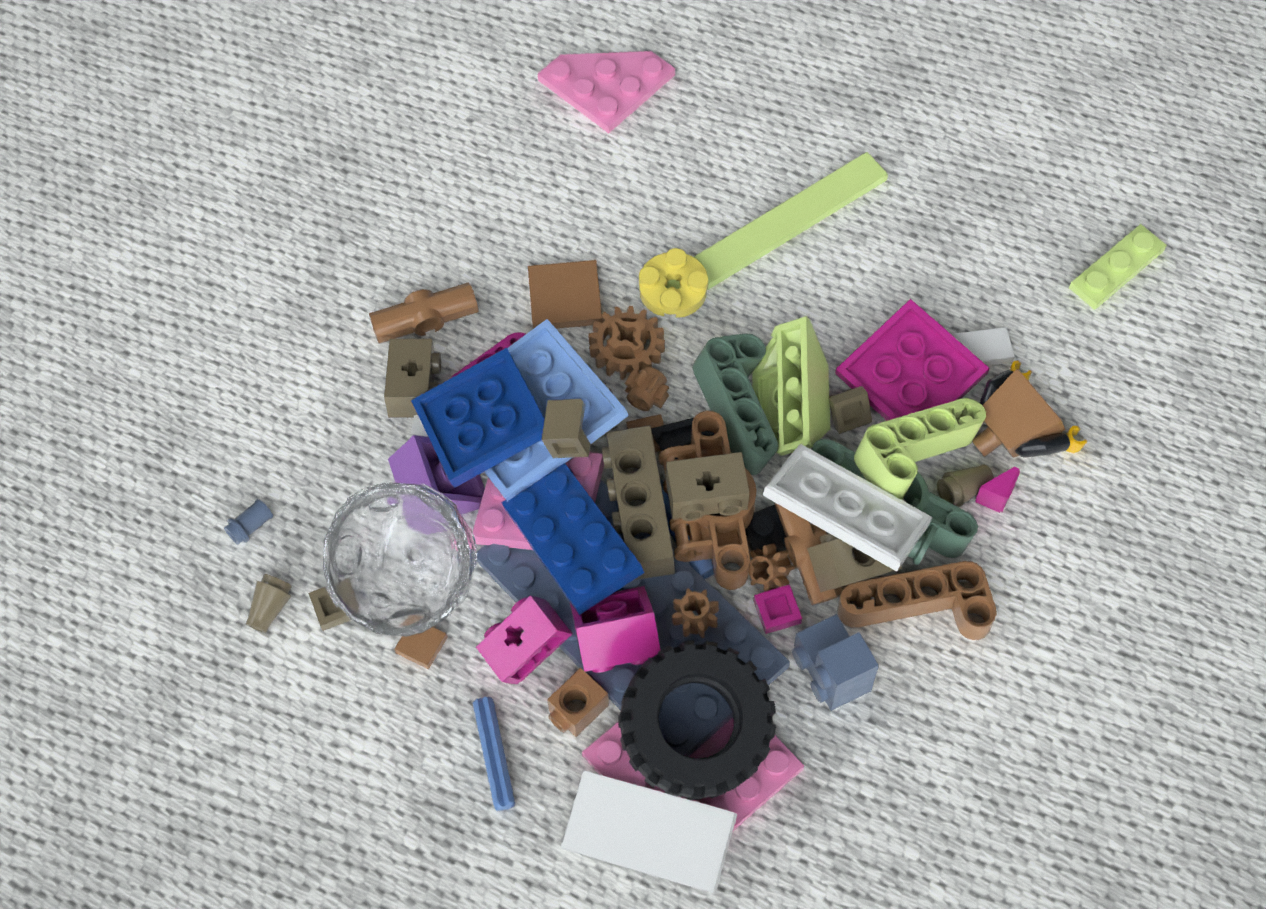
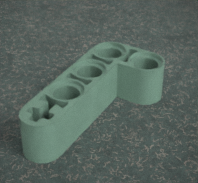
[692,333,778,475]

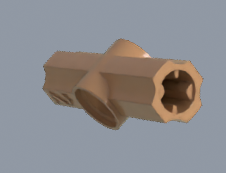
[369,282,479,343]
[774,502,842,606]

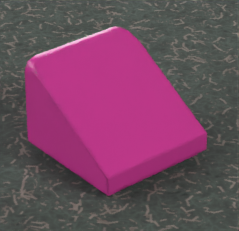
[975,466,1020,513]

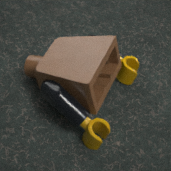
[972,360,1087,458]

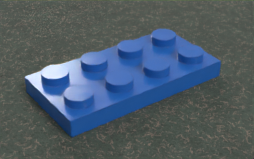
[501,463,644,615]

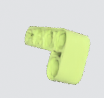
[854,398,986,500]

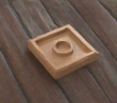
[528,260,602,329]

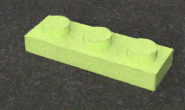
[1069,224,1167,310]

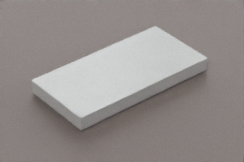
[763,444,932,571]
[561,770,737,894]

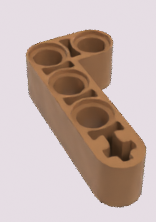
[837,561,997,640]

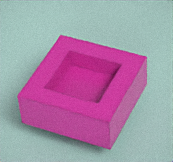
[753,585,802,634]

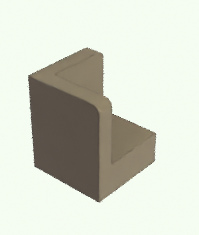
[541,399,590,458]

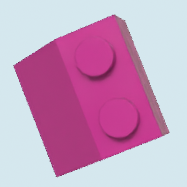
[570,586,661,673]

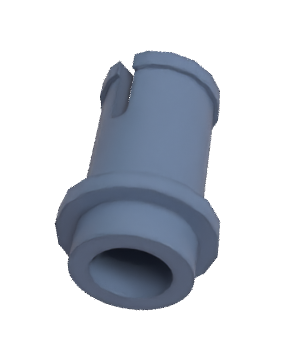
[224,499,273,545]

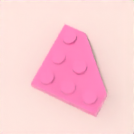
[538,51,675,133]

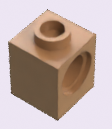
[547,668,609,737]

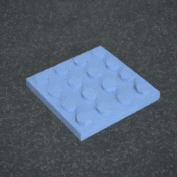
[484,319,629,501]

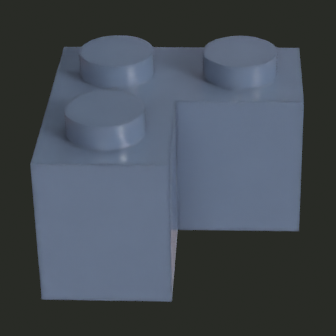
[792,614,879,711]

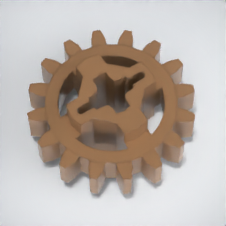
[588,306,665,380]

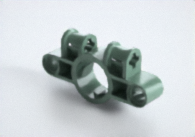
[811,439,978,566]

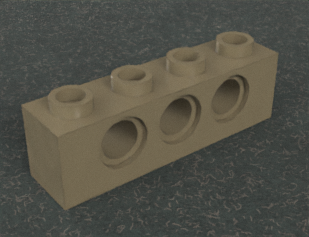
[601,425,675,580]

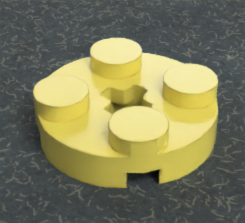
[639,248,708,318]

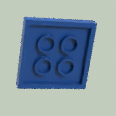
[411,348,545,488]

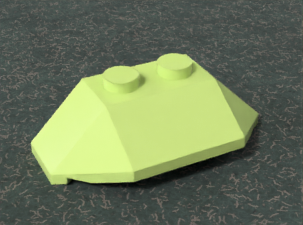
[752,316,830,456]

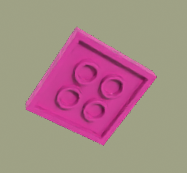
[835,299,989,421]

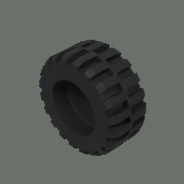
[618,640,776,800]

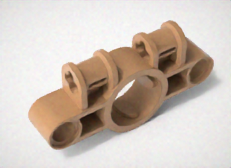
[658,411,756,590]

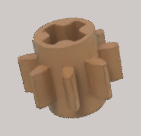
[624,367,669,412]
[749,544,795,592]
[672,588,719,638]

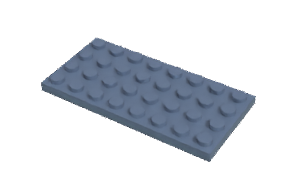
[473,480,790,757]

